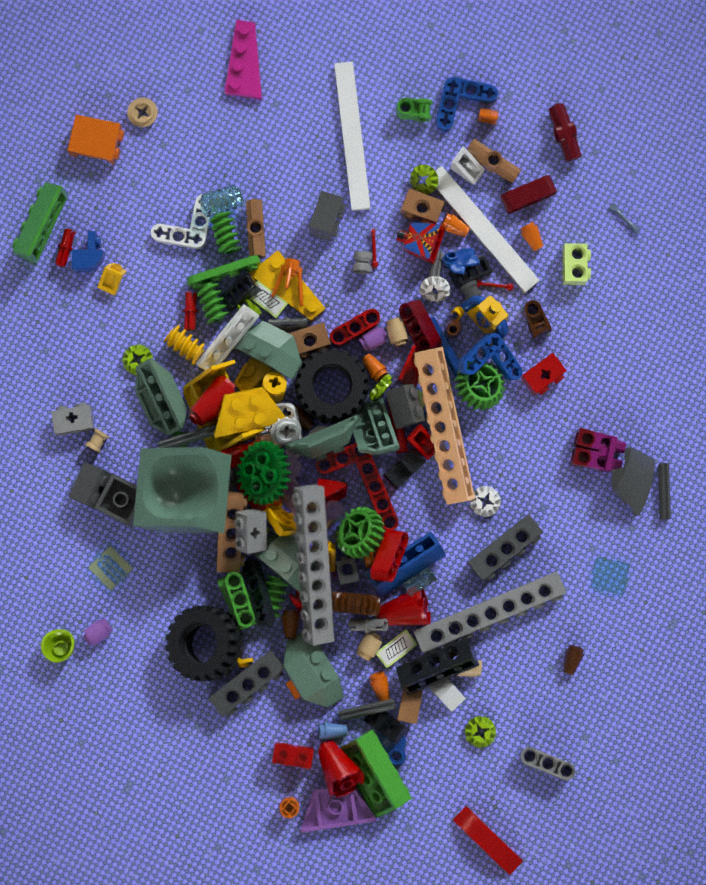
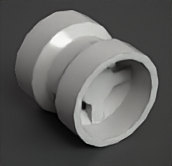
[353,251,373,274]

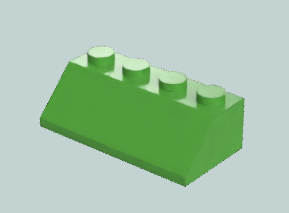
[12,183,68,264]
[340,729,412,818]

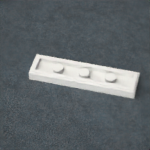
[196,304,260,370]

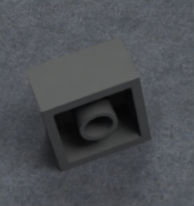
[309,190,346,242]
[94,473,137,527]

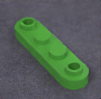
[186,255,261,289]

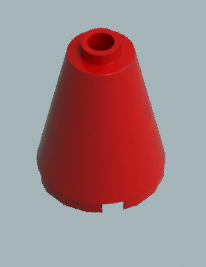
[189,375,236,426]
[376,587,431,625]
[318,741,365,797]

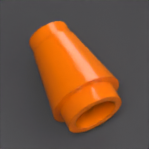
[441,213,470,238]
[520,222,544,251]
[362,353,388,382]
[369,671,390,701]

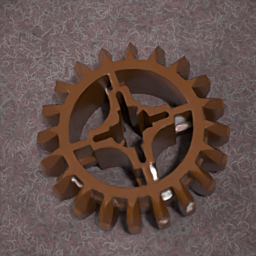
[331,592,381,616]

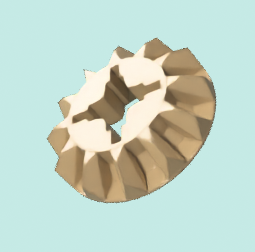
[127,97,158,128]

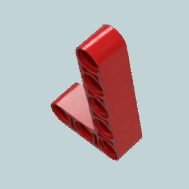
[316,443,398,531]

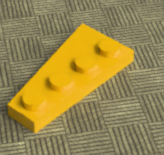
[249,250,326,321]

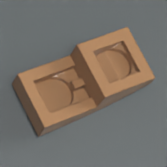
[397,690,423,724]

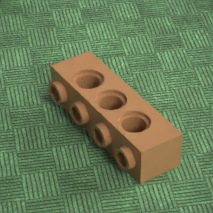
[216,492,247,573]

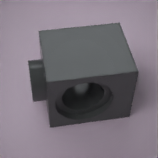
[336,556,359,585]

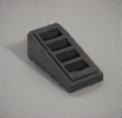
[448,255,493,289]
[220,272,261,312]

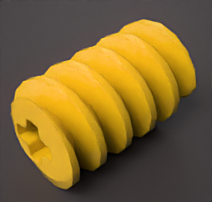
[163,325,206,366]
[262,371,287,404]

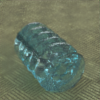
[200,185,244,217]

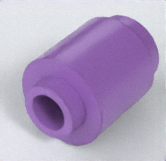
[358,326,388,352]
[83,618,113,646]

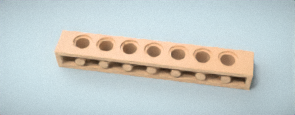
[414,347,475,505]

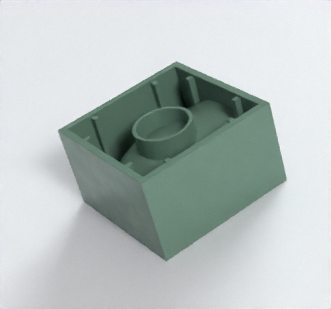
[133,447,232,533]

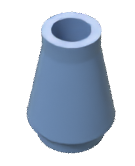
[318,722,347,742]

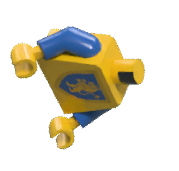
[450,295,508,346]

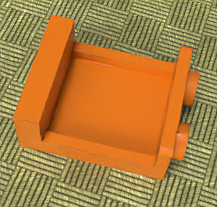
[67,115,124,164]

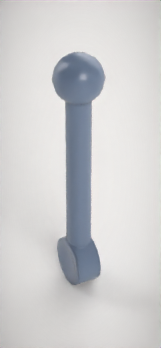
[609,203,640,233]

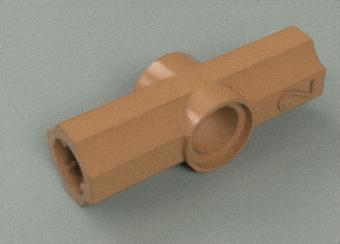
[467,139,521,184]
[246,199,266,259]

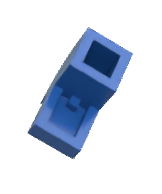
[72,231,105,272]

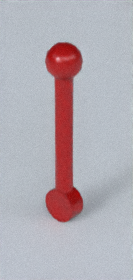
[371,229,378,268]
[476,280,514,291]

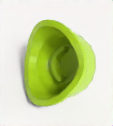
[41,629,75,663]

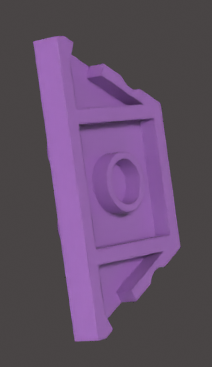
[301,788,376,833]

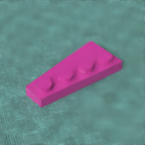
[225,20,262,100]

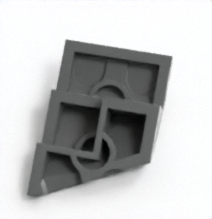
[612,447,655,517]

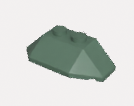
[233,321,302,380]
[135,358,187,436]
[353,398,399,456]
[284,415,358,461]
[252,534,315,593]
[283,632,344,708]

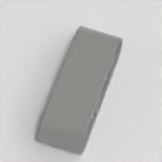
[519,746,576,780]

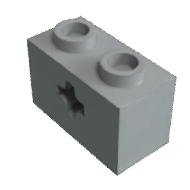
[51,403,95,436]
[235,508,267,554]

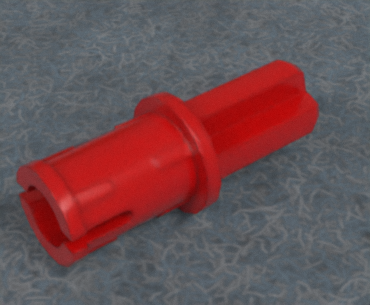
[55,229,76,267]
[183,292,198,331]

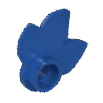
[442,248,480,274]
[376,733,406,766]

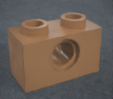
[400,188,445,224]
[289,322,331,360]

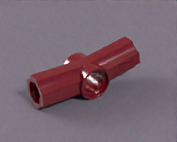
[548,103,582,162]

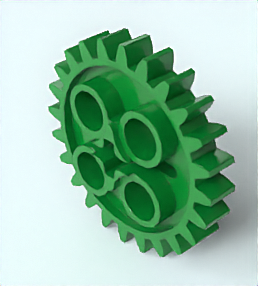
[237,441,291,505]

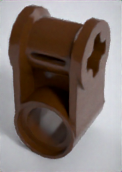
[522,300,552,339]

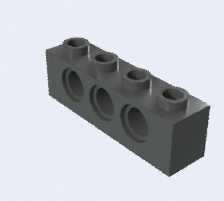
[467,514,543,581]
[208,650,284,717]

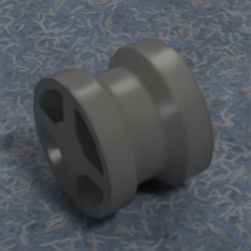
[459,280,483,301]

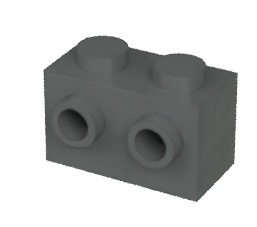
[386,384,425,429]
[68,462,112,509]

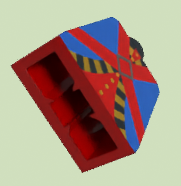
[397,223,445,264]

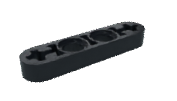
[242,559,275,628]

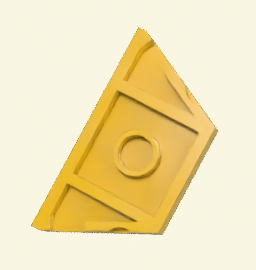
[213,387,285,438]

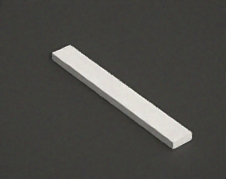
[334,61,371,211]
[436,166,540,293]

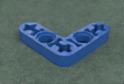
[436,77,498,132]
[458,333,522,380]

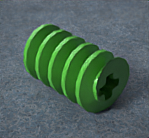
[210,212,242,254]
[195,282,229,325]
[259,575,289,617]

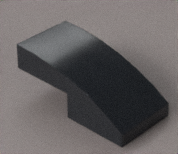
[383,448,426,489]
[364,711,408,744]

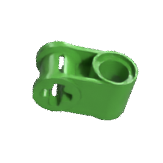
[396,98,433,122]

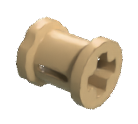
[85,428,109,453]

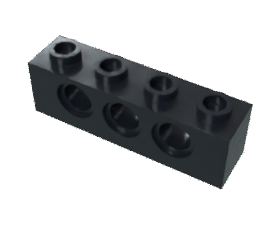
[396,638,480,695]

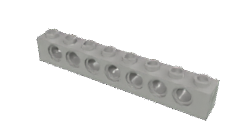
[292,484,334,646]
[413,571,567,654]

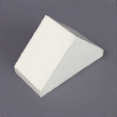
[450,147,485,185]
[428,679,466,712]

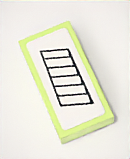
[250,281,288,319]
[376,629,418,668]

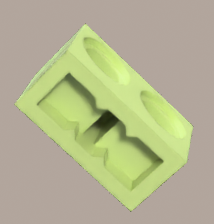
[562,244,591,285]

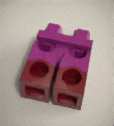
[569,428,626,473]

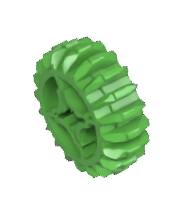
[454,361,506,411]
[335,507,385,559]

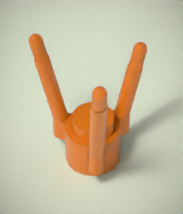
[271,258,303,307]

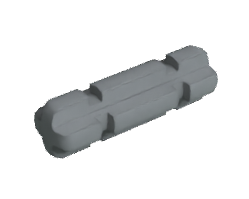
[429,251,444,288]

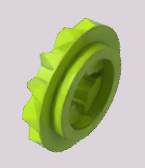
[409,164,439,195]
[122,344,153,375]
[369,374,393,400]
[465,716,496,748]

